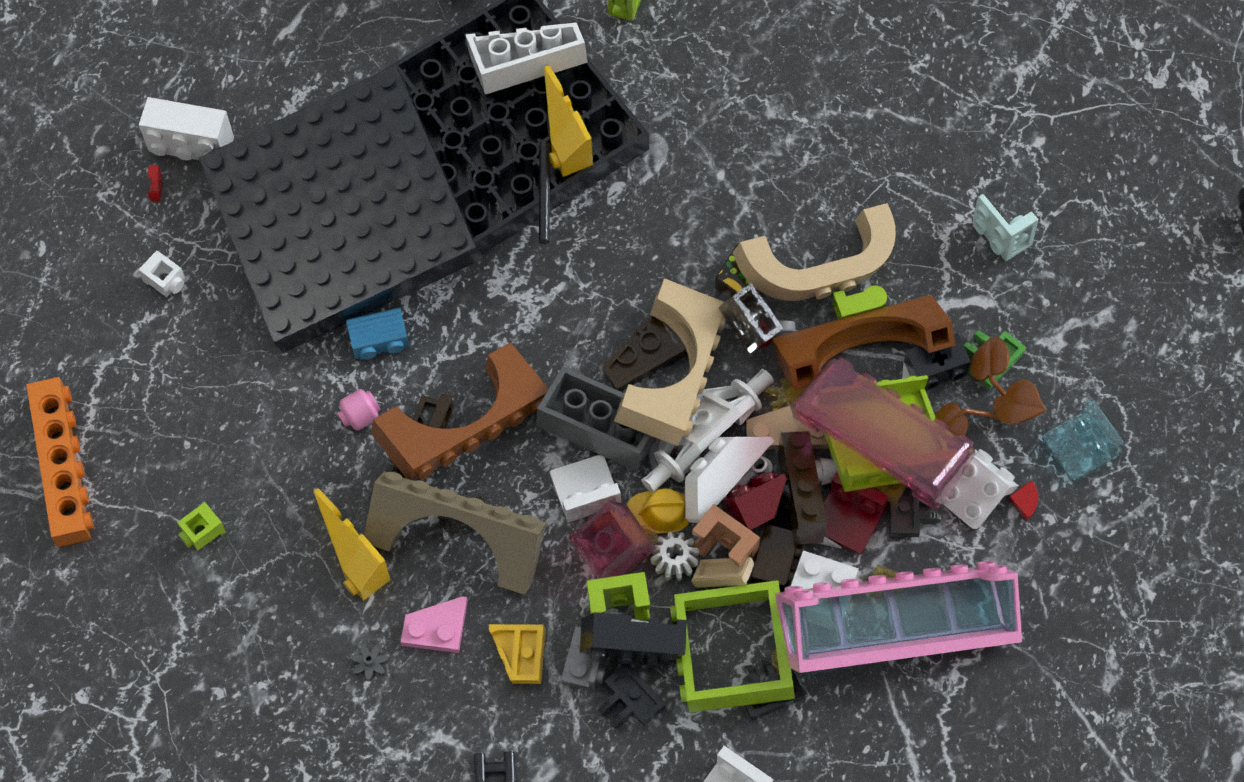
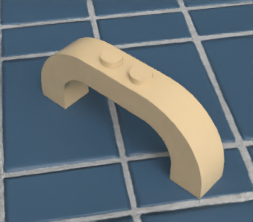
[733,203,896,301]

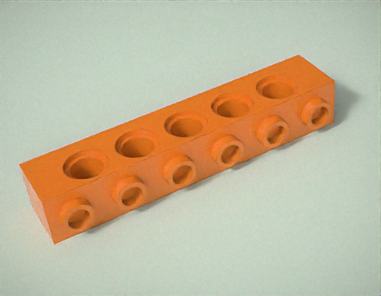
[26,377,94,547]

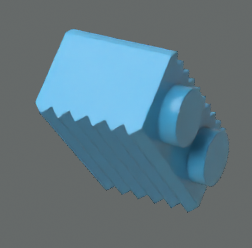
[346,308,409,360]

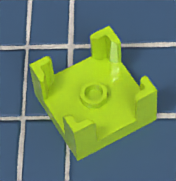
[587,572,650,622]

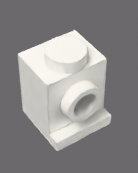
[139,251,185,297]

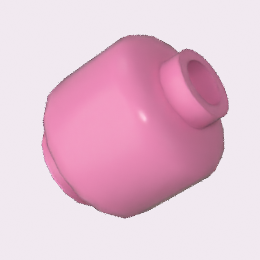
[337,389,381,430]

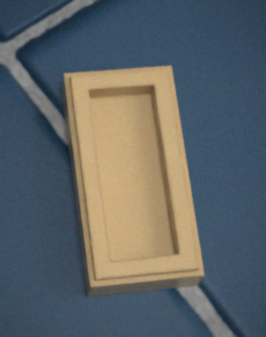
[691,557,754,588]

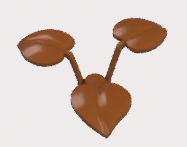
[935,336,1046,448]

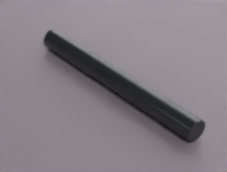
[539,142,550,244]

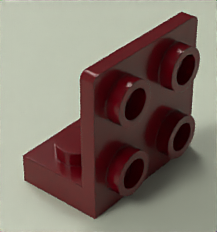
[823,471,888,555]

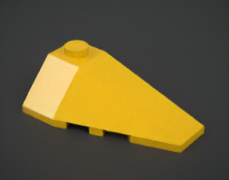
[544,65,593,177]
[314,488,391,601]

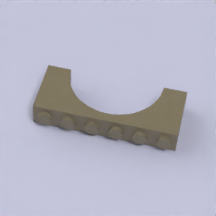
[364,471,546,595]

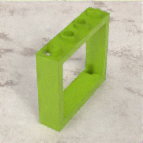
[670,580,795,713]

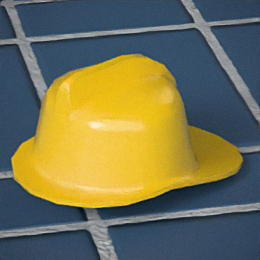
[624,488,690,535]

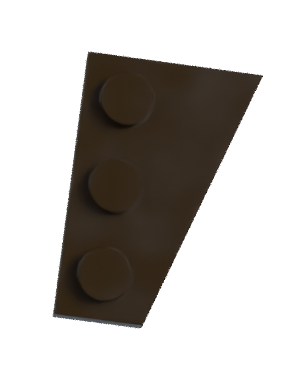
[602,316,687,392]

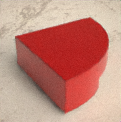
[147,165,163,202]
[1009,480,1038,521]

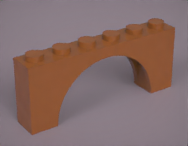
[772,295,956,390]
[371,342,549,481]

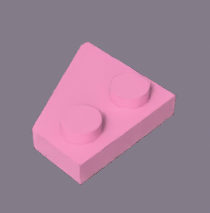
[401,596,468,653]

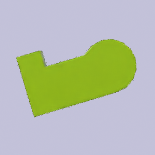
[832,285,887,320]

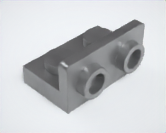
[561,626,606,692]

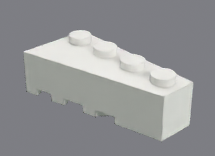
[466,23,587,94]

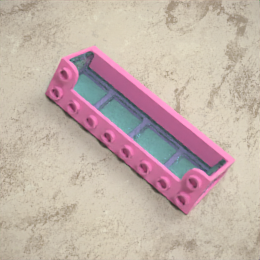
[775,561,1022,673]

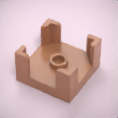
[692,504,760,567]

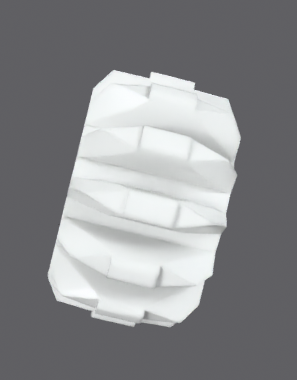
[651,531,699,582]

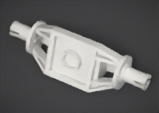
[641,369,774,493]

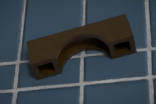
[778,431,827,545]

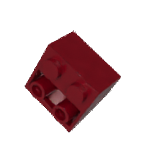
[720,471,786,530]

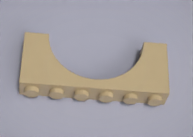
[614,278,727,446]

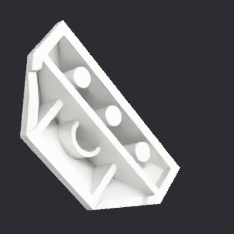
[684,437,774,523]

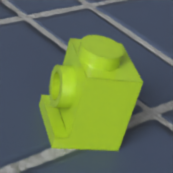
[177,502,226,551]

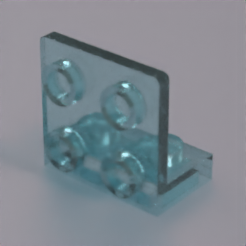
[1042,398,1125,482]

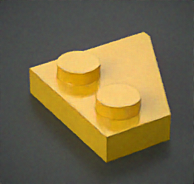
[489,624,546,684]

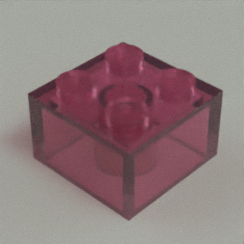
[569,500,656,579]

